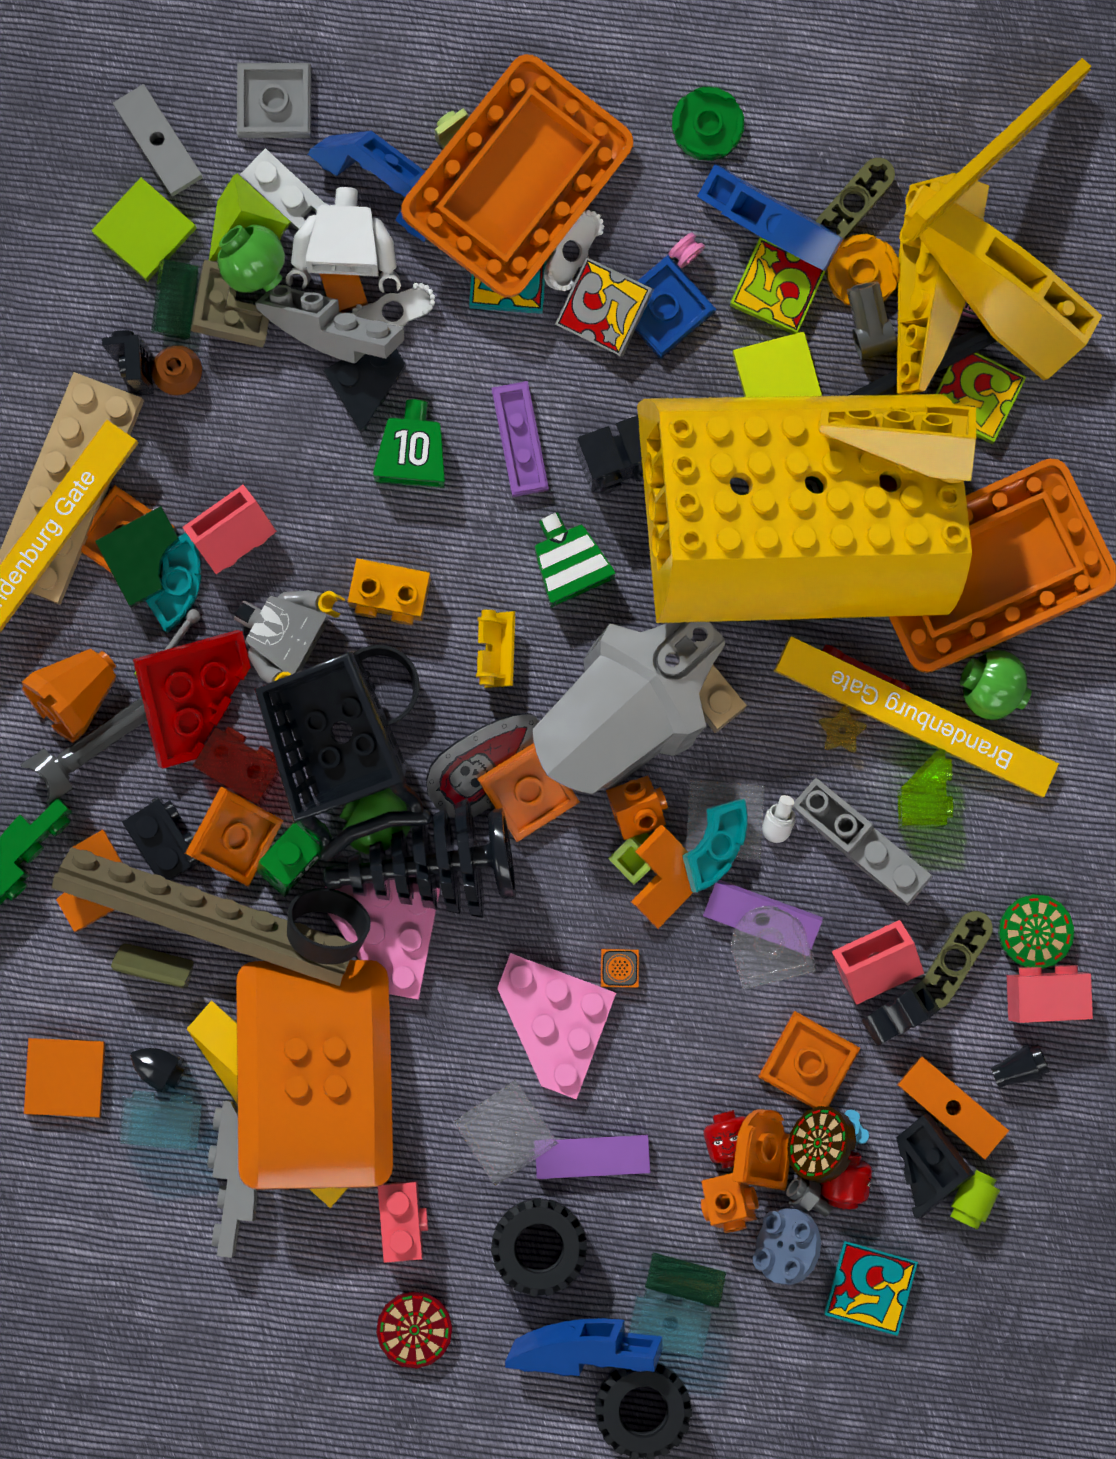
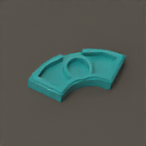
[146,532,202,633]
[682,799,748,892]

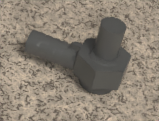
[786,1177,833,1217]

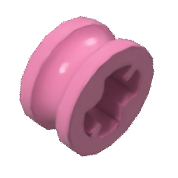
[668,232,705,268]

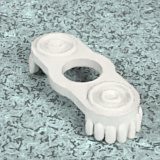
[544,210,604,291]
[351,283,435,327]

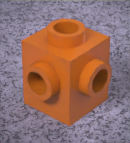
[606,776,668,840]
[701,1173,759,1233]

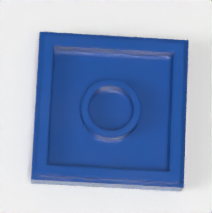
[635,255,716,359]

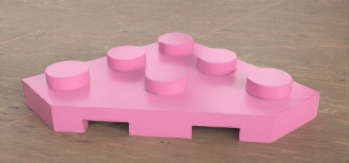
[325,880,440,1000]
[497,953,616,1099]

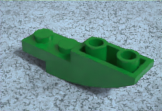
[0,798,73,905]

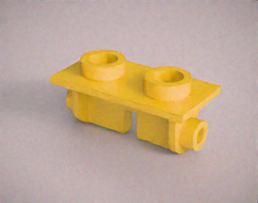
[476,610,515,688]

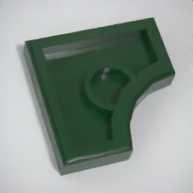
[95,506,180,608]

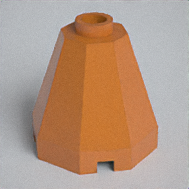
[22,649,116,743]

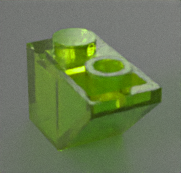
[897,750,954,828]

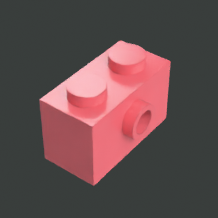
[182,485,277,574]
[832,920,924,1005]
[1006,965,1093,1023]
[378,1181,428,1263]

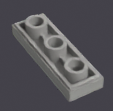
[113,84,203,197]

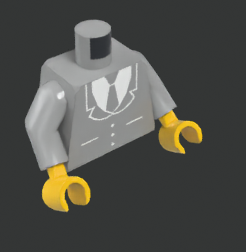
[234,590,345,683]

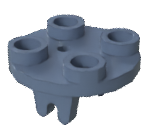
[753,1208,821,1285]

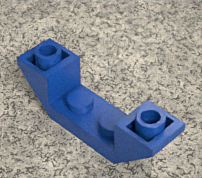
[307,131,428,242]

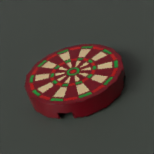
[376,1291,453,1369]

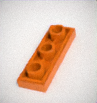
[897,1056,1009,1160]

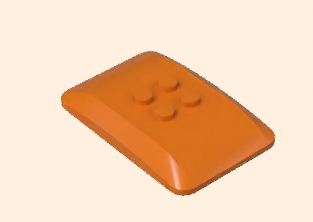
[401,54,633,298]
[888,458,1116,673]
[236,960,393,1190]

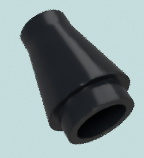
[990,1044,1050,1088]

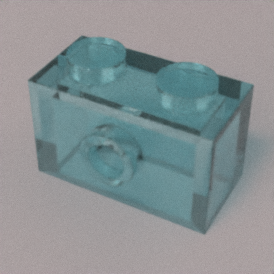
[118,1090,202,1151]
[627,1289,712,1359]

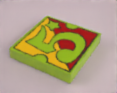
[730,238,826,334]
[936,353,1026,445]

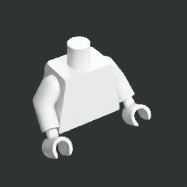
[286,187,401,293]

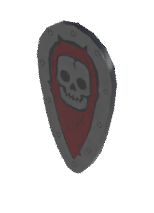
[426,713,539,818]

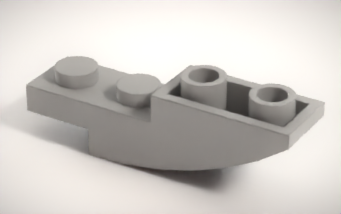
[256,285,404,363]
[793,778,932,906]
[207,1101,257,1258]

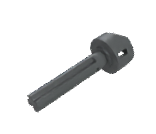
[20,697,147,806]

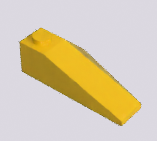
[819,404,976,483]

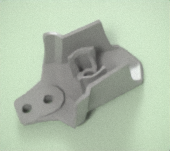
[532,622,725,795]

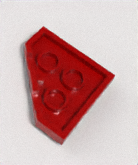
[133,630,251,769]

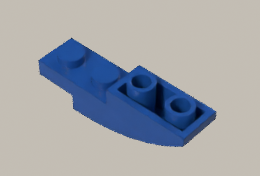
[697,164,844,271]
[505,1318,663,1376]

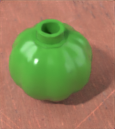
[217,225,285,293]
[960,650,1032,720]
[339,788,411,854]

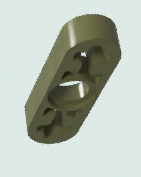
[816,158,895,240]
[921,911,993,1008]

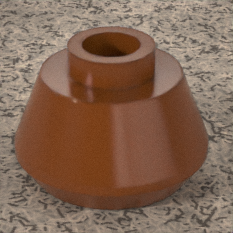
[152,345,202,395]

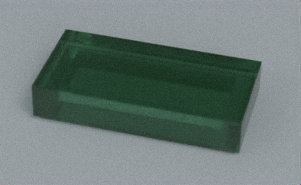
[151,259,199,340]
[645,1252,726,1308]

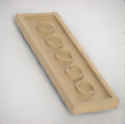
[0,372,144,605]

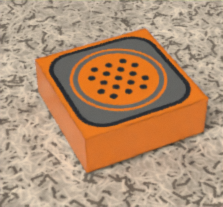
[601,949,639,988]

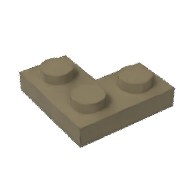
[190,259,269,348]

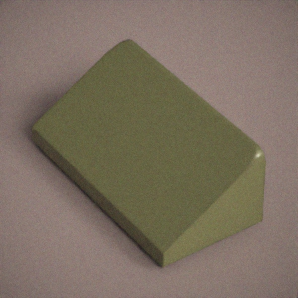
[111,943,194,989]

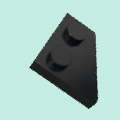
[323,349,406,433]
[896,1113,975,1219]

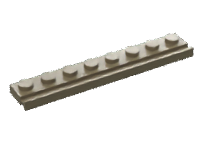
[51,847,352,986]

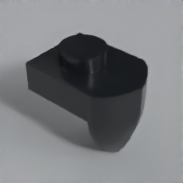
[130,1048,186,1092]

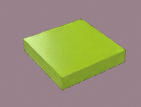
[91,177,197,282]

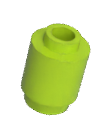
[950,1170,1000,1230]

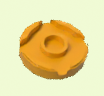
[826,234,900,306]

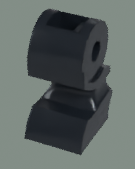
[861,981,940,1046]

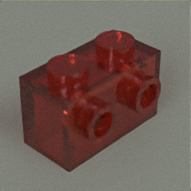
[193,726,280,807]

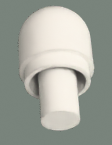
[762,795,795,843]

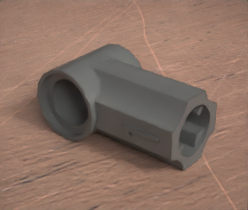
[847,281,897,360]

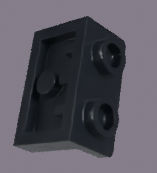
[102,330,154,395]
[122,796,200,881]

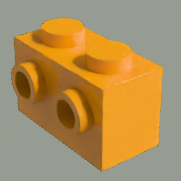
[347,558,431,625]

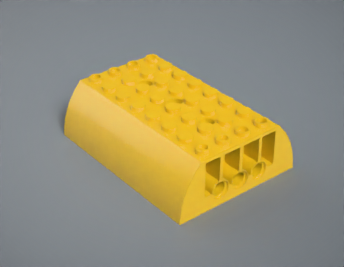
[637,394,972,623]

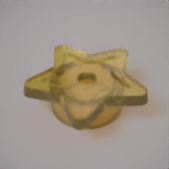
[819,706,867,753]

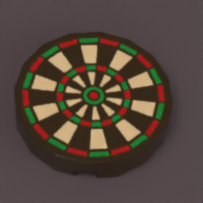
[787,1106,856,1183]

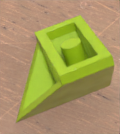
[209,173,291,262]

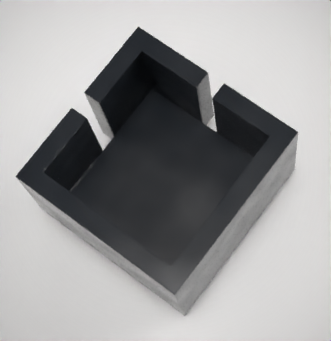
[576,415,643,494]

